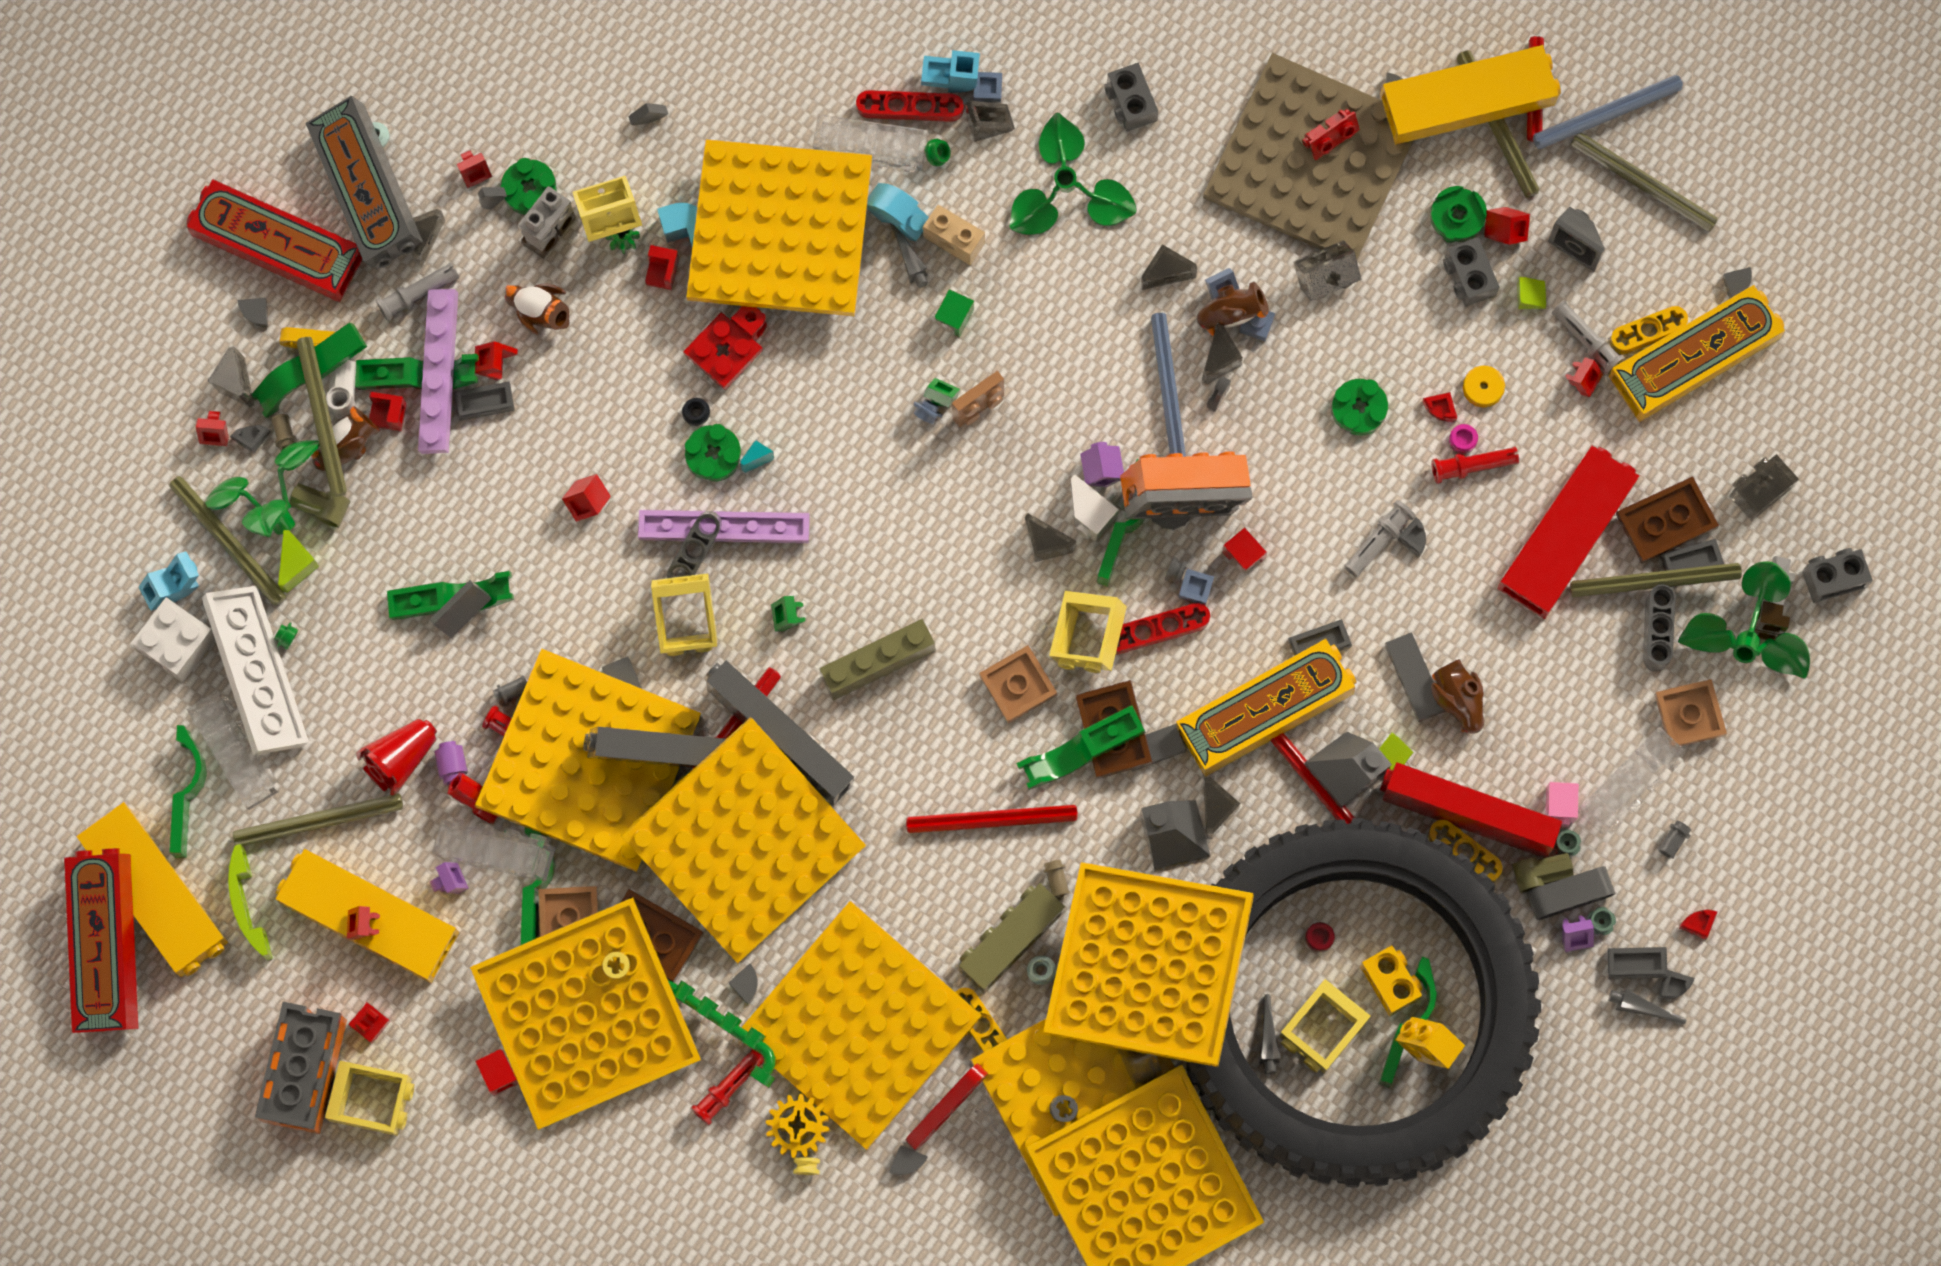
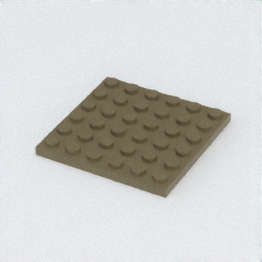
[1203,53,1414,265]

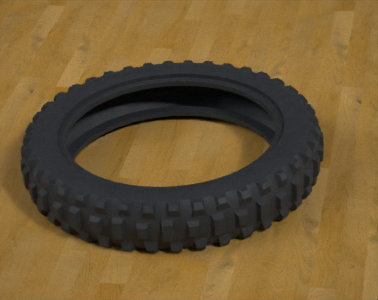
[1186,818,1541,1188]

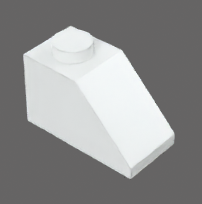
[1071,474,1119,542]

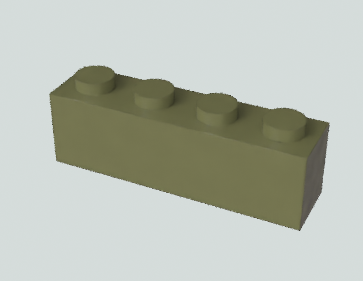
[819,618,936,701]
[959,883,1065,994]

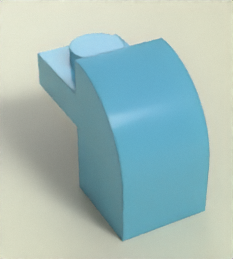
[921,50,980,93]
[867,183,929,242]
[657,203,697,247]
[138,551,199,611]

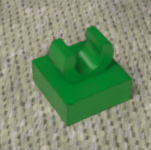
[771,596,806,632]

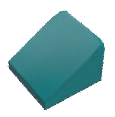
[740,440,775,473]

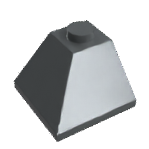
[1548,207,1605,272]
[1304,732,1392,808]
[1140,800,1210,870]

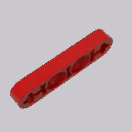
[856,90,964,122]
[1103,603,1210,655]
[905,1063,988,1151]

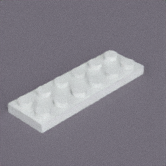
[202,586,309,755]

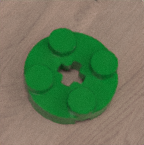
[501,158,557,215]
[1430,186,1487,243]
[1331,378,1388,436]
[685,424,741,482]

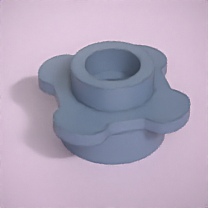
[913,399,943,424]

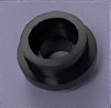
[682,398,710,426]

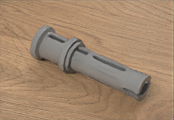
[376,262,459,322]
[1552,301,1625,375]
[1344,500,1416,578]

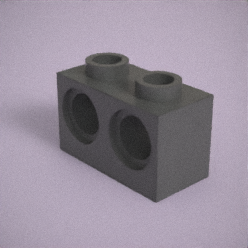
[1104,62,1158,132]
[1443,237,1500,307]
[1802,548,1873,603]

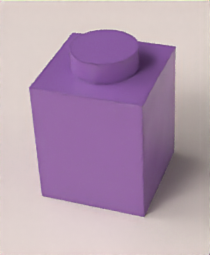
[1080,442,1124,487]

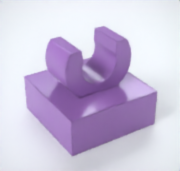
[430,862,469,894]
[1562,915,1594,952]

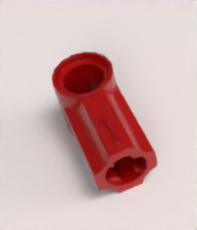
[447,773,498,825]

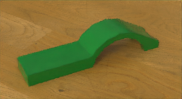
[251,322,368,418]
[355,354,479,390]
[1097,459,1145,587]
[387,571,514,620]
[1016,705,1146,790]
[169,725,207,858]
[520,827,556,945]
[1378,956,1437,1088]

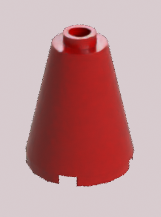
[356,719,437,796]

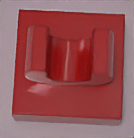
[456,150,492,189]
[1565,357,1604,397]
[196,411,229,446]
[347,906,380,940]
[348,1002,391,1044]

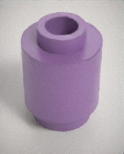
[434,741,468,785]

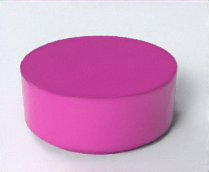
[1449,424,1478,454]

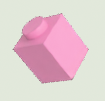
[1545,782,1579,827]

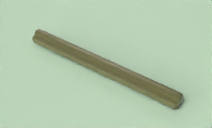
[1457,50,1539,198]
[1571,132,1718,231]
[297,337,347,497]
[169,476,286,606]
[1570,563,1742,597]
[233,793,403,846]

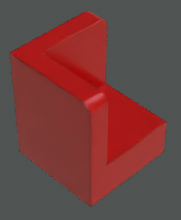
[1484,207,1530,245]
[645,245,680,291]
[475,341,518,381]
[369,392,407,431]
[562,474,611,522]
[1222,527,1267,571]
[475,1049,519,1096]

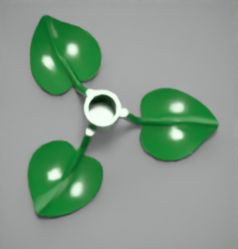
[1009,112,1137,235]
[205,440,320,537]
[1678,561,1810,679]

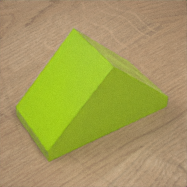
[278,530,319,592]

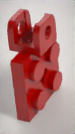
[683,306,767,390]

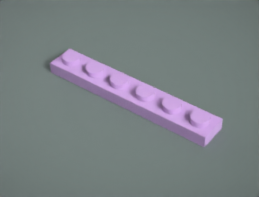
[418,289,458,454]
[638,510,810,543]

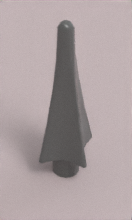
[890,223,928,288]
[1608,988,1686,1024]
[1259,994,1281,1074]

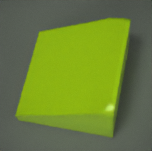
[1517,277,1546,309]
[1379,732,1414,770]

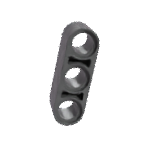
[667,511,722,579]
[1643,584,1676,671]
[1527,866,1616,920]

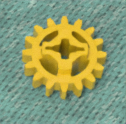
[766,1094,830,1159]

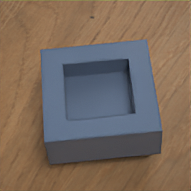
[974,72,1002,103]
[1205,268,1239,300]
[1239,311,1275,342]
[1178,569,1214,606]

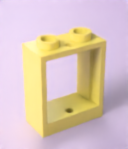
[572,176,642,242]
[651,573,718,656]
[1049,591,1127,673]
[1279,979,1371,1074]
[325,1061,415,1136]

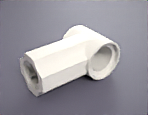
[326,360,356,419]

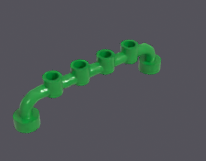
[668,980,776,1088]

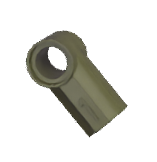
[289,483,351,528]
[1512,853,1574,893]

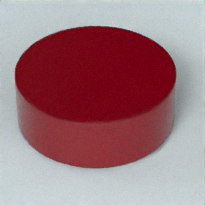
[1305,922,1335,952]

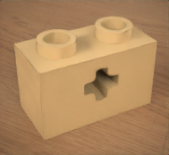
[923,204,985,266]

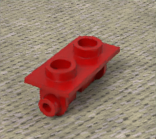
[1302,109,1360,161]

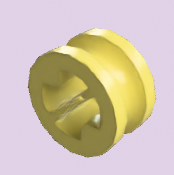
[603,952,630,978]
[793,1158,820,1175]

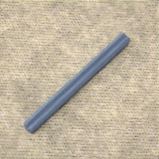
[1533,75,1683,149]
[1151,313,1186,457]

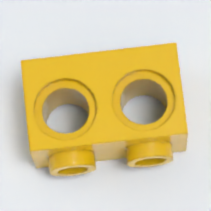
[1360,945,1423,1017]
[1395,1017,1465,1069]

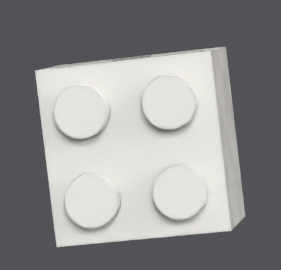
[131,598,215,682]

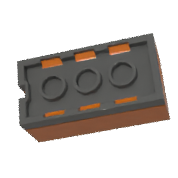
[1120,451,1253,519]
[255,1002,347,1134]

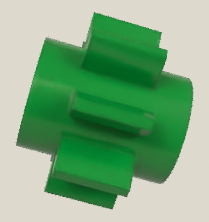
[605,228,640,254]

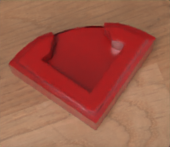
[1422,392,1457,422]
[1679,909,1718,940]

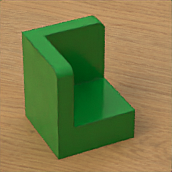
[935,289,974,337]

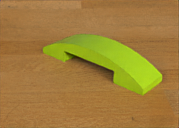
[228,844,273,961]

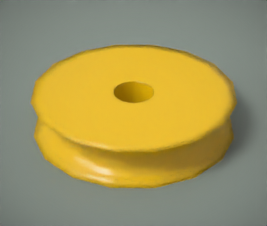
[1462,365,1505,408]

